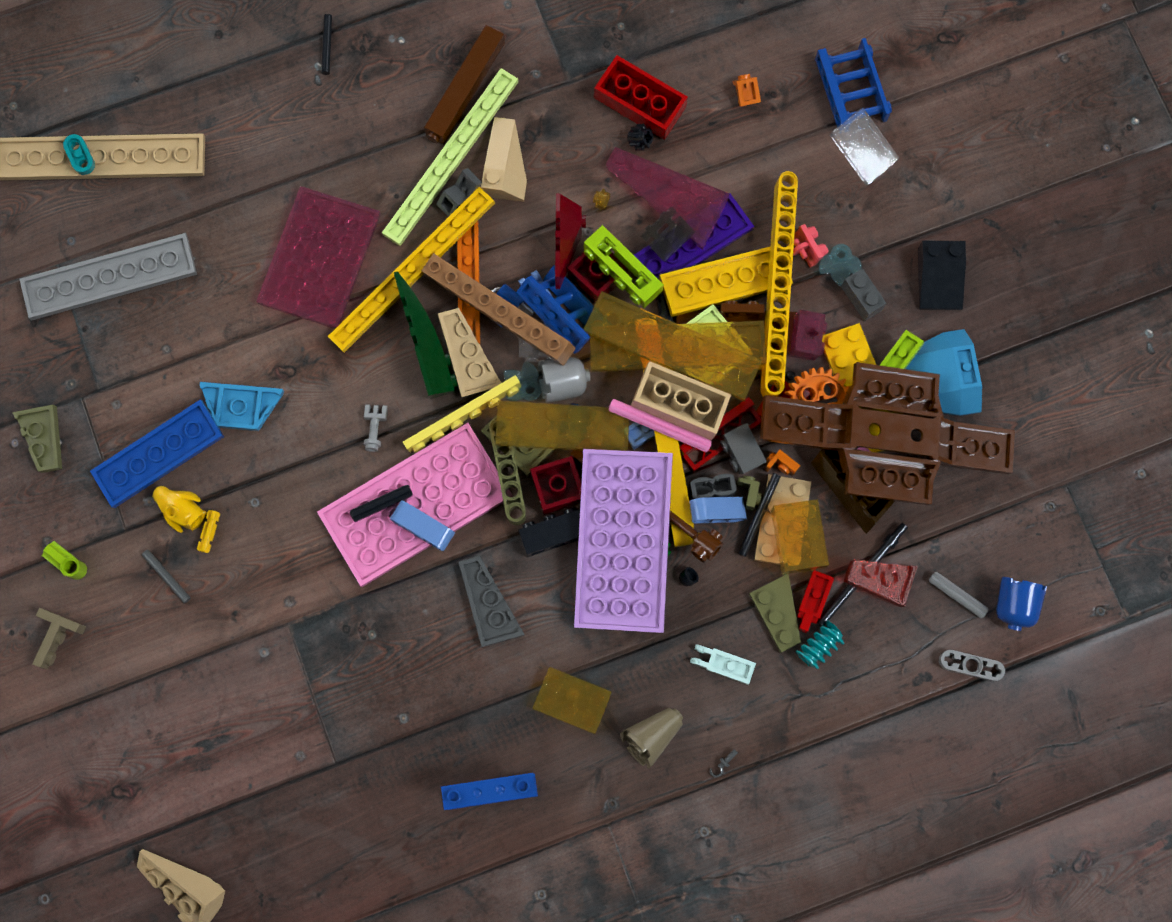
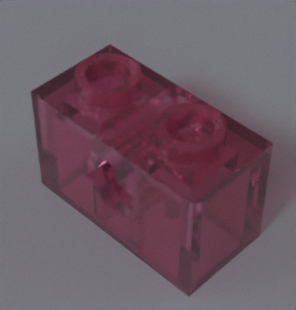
[789,309,827,361]

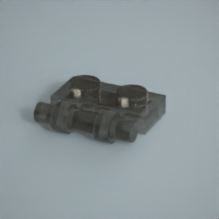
[641,206,695,262]

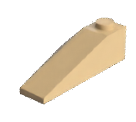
[481,117,527,202]
[137,849,225,922]

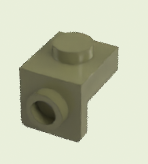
[736,476,762,511]

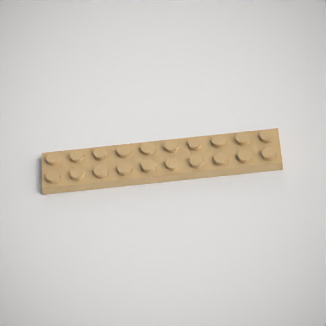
[0,133,205,180]

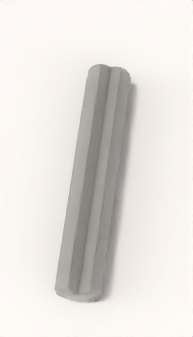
[929,572,989,618]

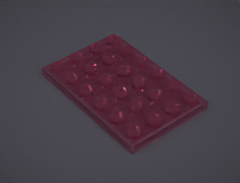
[256,186,381,329]

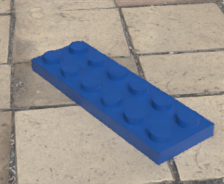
[90,400,224,508]

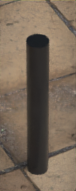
[321,14,332,75]

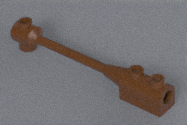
[570,438,723,563]

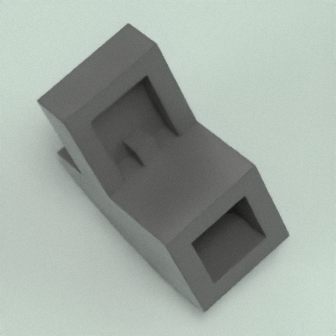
[437,168,482,217]

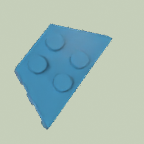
[200,382,284,431]

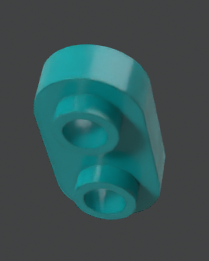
[63,134,95,175]

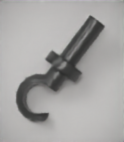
[710,749,738,778]

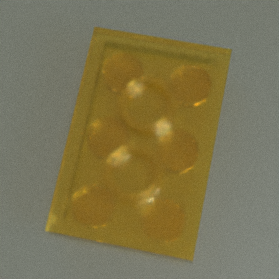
[533,667,612,734]

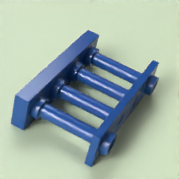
[815,38,892,134]
[516,266,613,354]
[441,773,538,810]

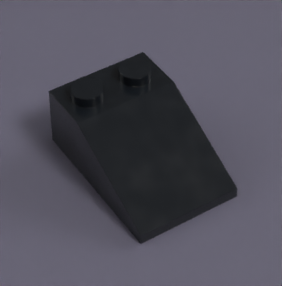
[918,240,966,310]

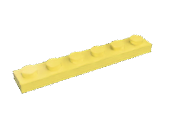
[403,375,522,453]

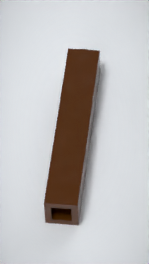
[424,25,505,145]

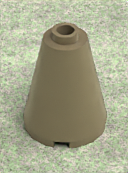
[620,708,683,769]

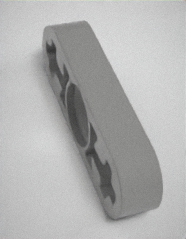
[939,650,1005,682]

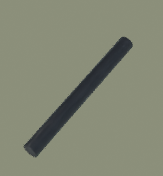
[738,473,781,557]

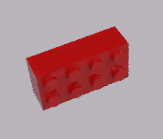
[594,55,688,140]

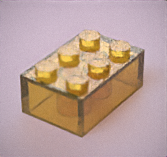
[771,499,829,575]

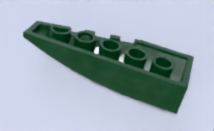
[394,271,458,399]

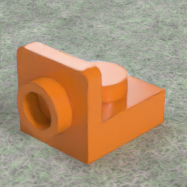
[733,74,761,106]
[764,450,801,476]

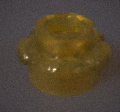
[593,189,610,209]

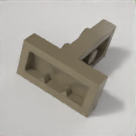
[33,608,86,669]

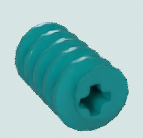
[795,621,845,670]

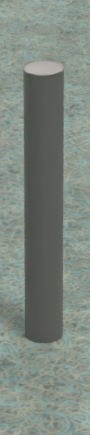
[142,550,191,604]

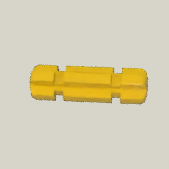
[197,510,220,553]

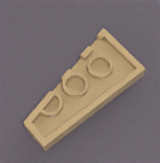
[437,308,502,397]

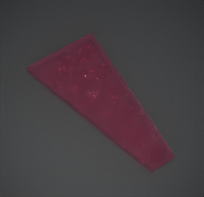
[606,147,730,250]

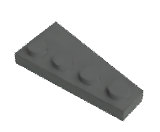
[459,556,525,648]

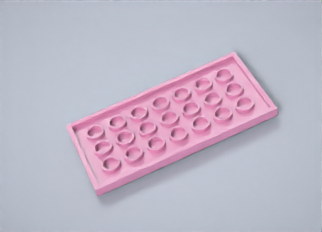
[317,423,513,587]

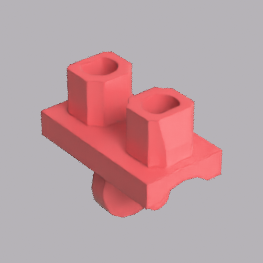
[793,224,829,268]

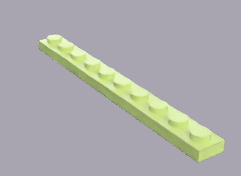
[382,68,518,246]

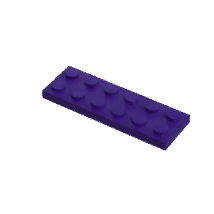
[633,193,754,279]

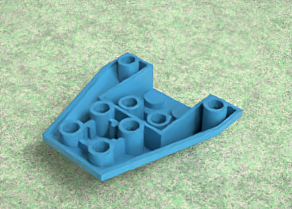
[906,329,982,416]

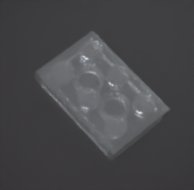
[829,108,899,185]

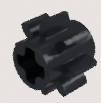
[627,124,653,151]

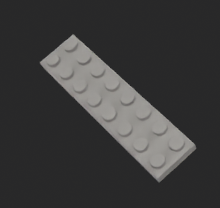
[20,233,197,321]

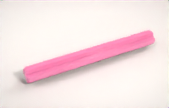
[609,399,712,452]

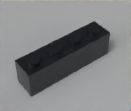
[519,507,580,557]

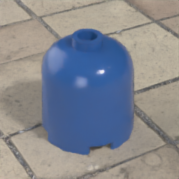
[996,577,1047,631]

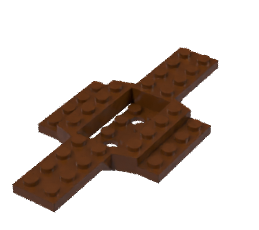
[760,362,1015,505]

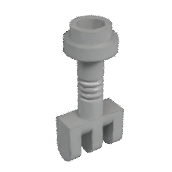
[363,404,388,452]

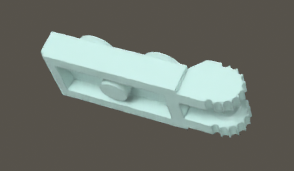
[690,644,756,685]

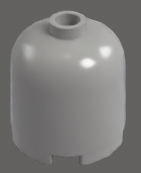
[538,357,590,403]

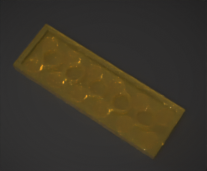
[495,401,629,451]

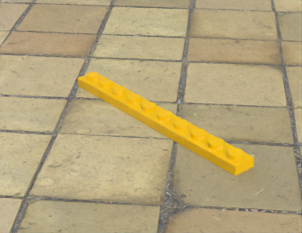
[328,187,495,353]

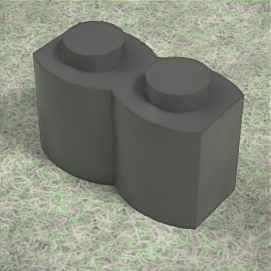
[689,474,737,500]

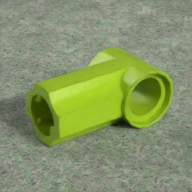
[42,541,87,580]

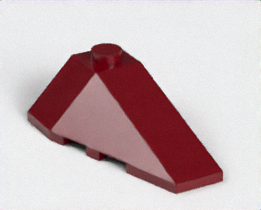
[555,193,586,289]

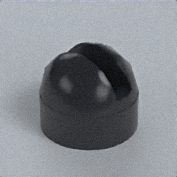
[679,567,699,587]

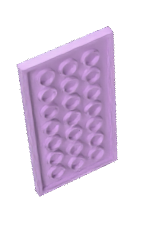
[574,449,673,633]

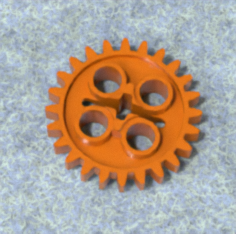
[785,367,850,404]

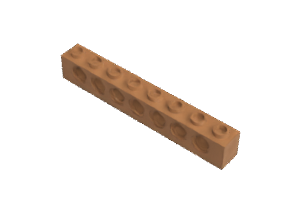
[421,253,576,366]

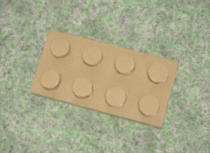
[754,474,811,568]

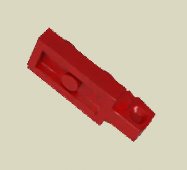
[797,570,834,633]

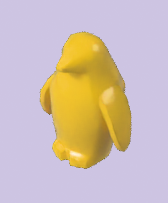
[152,486,207,533]

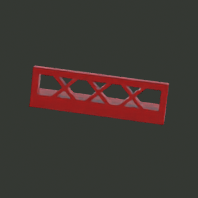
[679,397,761,472]

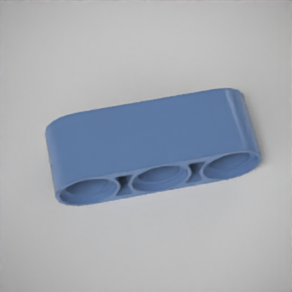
[689,497,747,524]
[389,500,455,552]

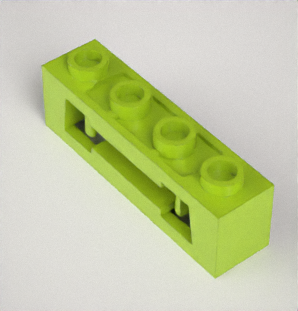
[584,225,664,308]

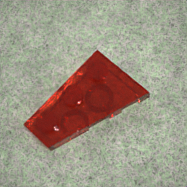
[844,560,918,607]

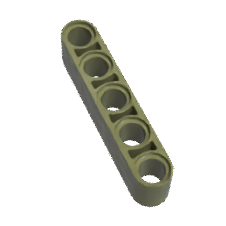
[489,417,526,525]

